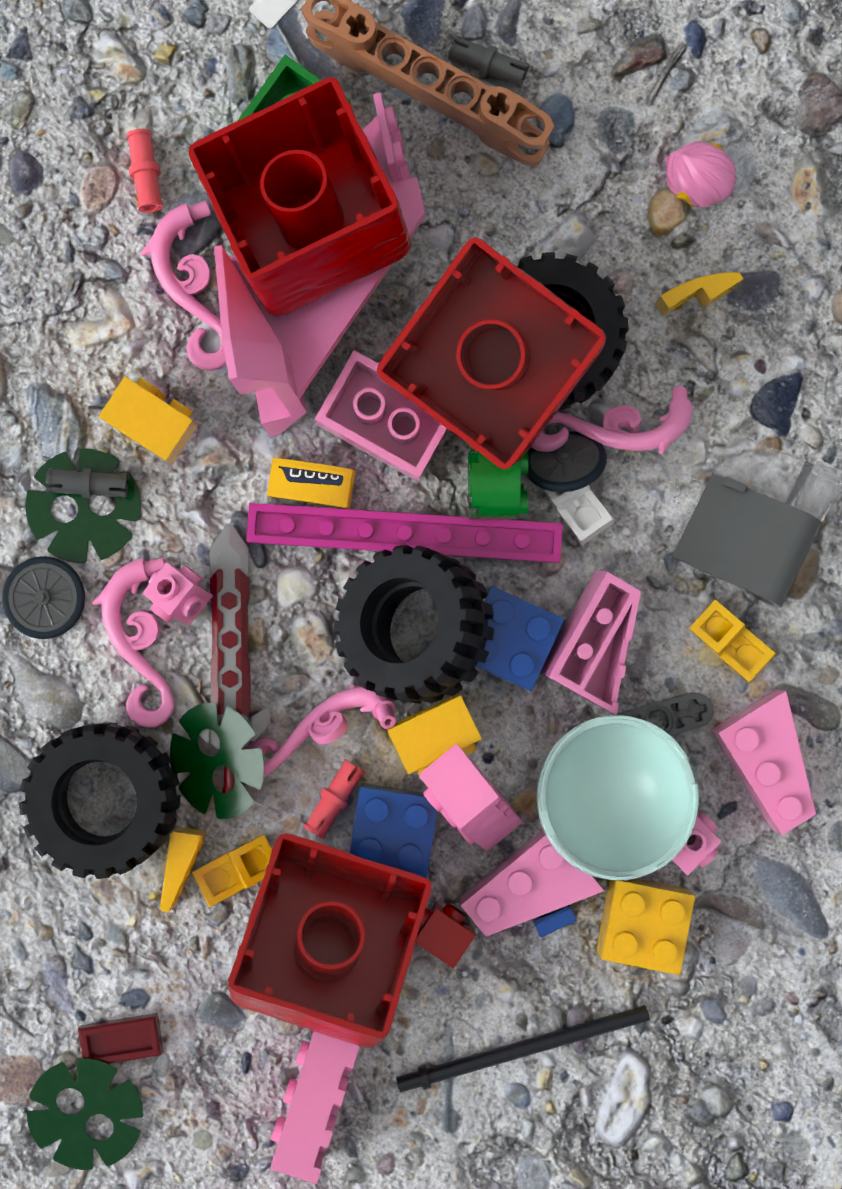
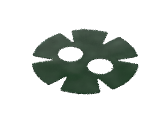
[25,448,141,563]
[170,703,264,819]
[26,1058,143,1170]

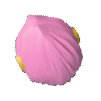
[664,141,736,208]

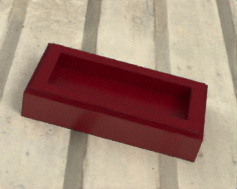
[78,1013,164,1064]

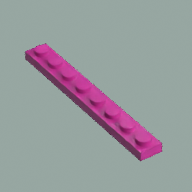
[246,503,563,563]

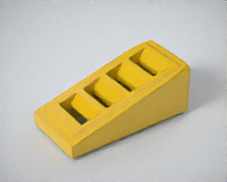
[160,827,207,912]

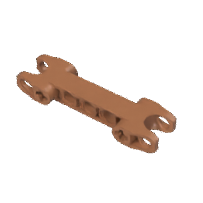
[302,0,554,166]

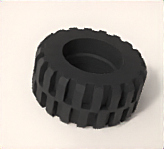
[516,252,629,411]
[334,545,494,704]
[19,722,181,879]

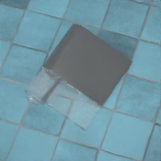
[672,431,842,608]

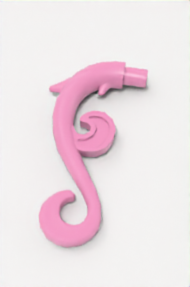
[141,200,226,371]
[531,386,692,454]
[92,557,175,728]
[243,684,396,777]

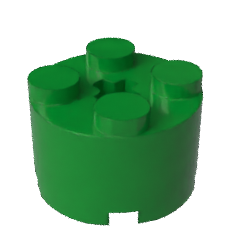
[468,444,528,520]

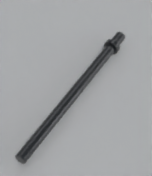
[396,1005,650,1093]

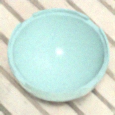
[536,715,698,880]

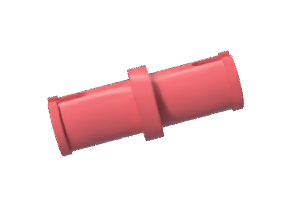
[127,129,163,213]
[303,759,366,839]

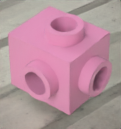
[142,562,213,626]
[672,811,722,876]

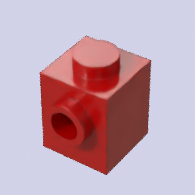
[416,902,476,969]

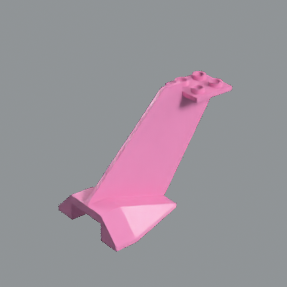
[214,92,426,437]

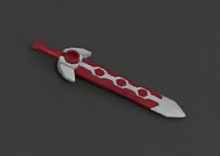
[200,524,271,793]

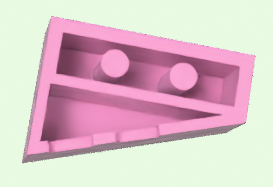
[540,570,641,715]
[710,689,816,835]
[419,743,523,852]
[459,829,604,937]

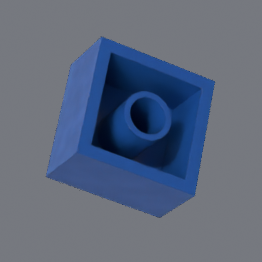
[476,586,564,692]
[350,783,437,879]

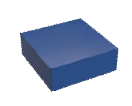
[533,905,577,937]

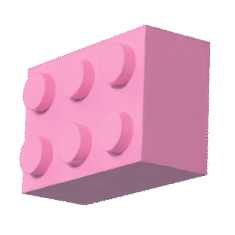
[315,350,449,482]

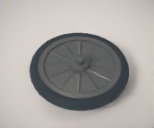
[527,431,607,492]
[2,556,85,639]

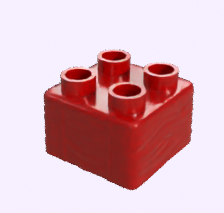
[189,77,412,317]
[376,237,606,469]
[228,833,432,1048]

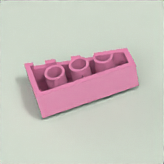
[270,1031,360,1185]

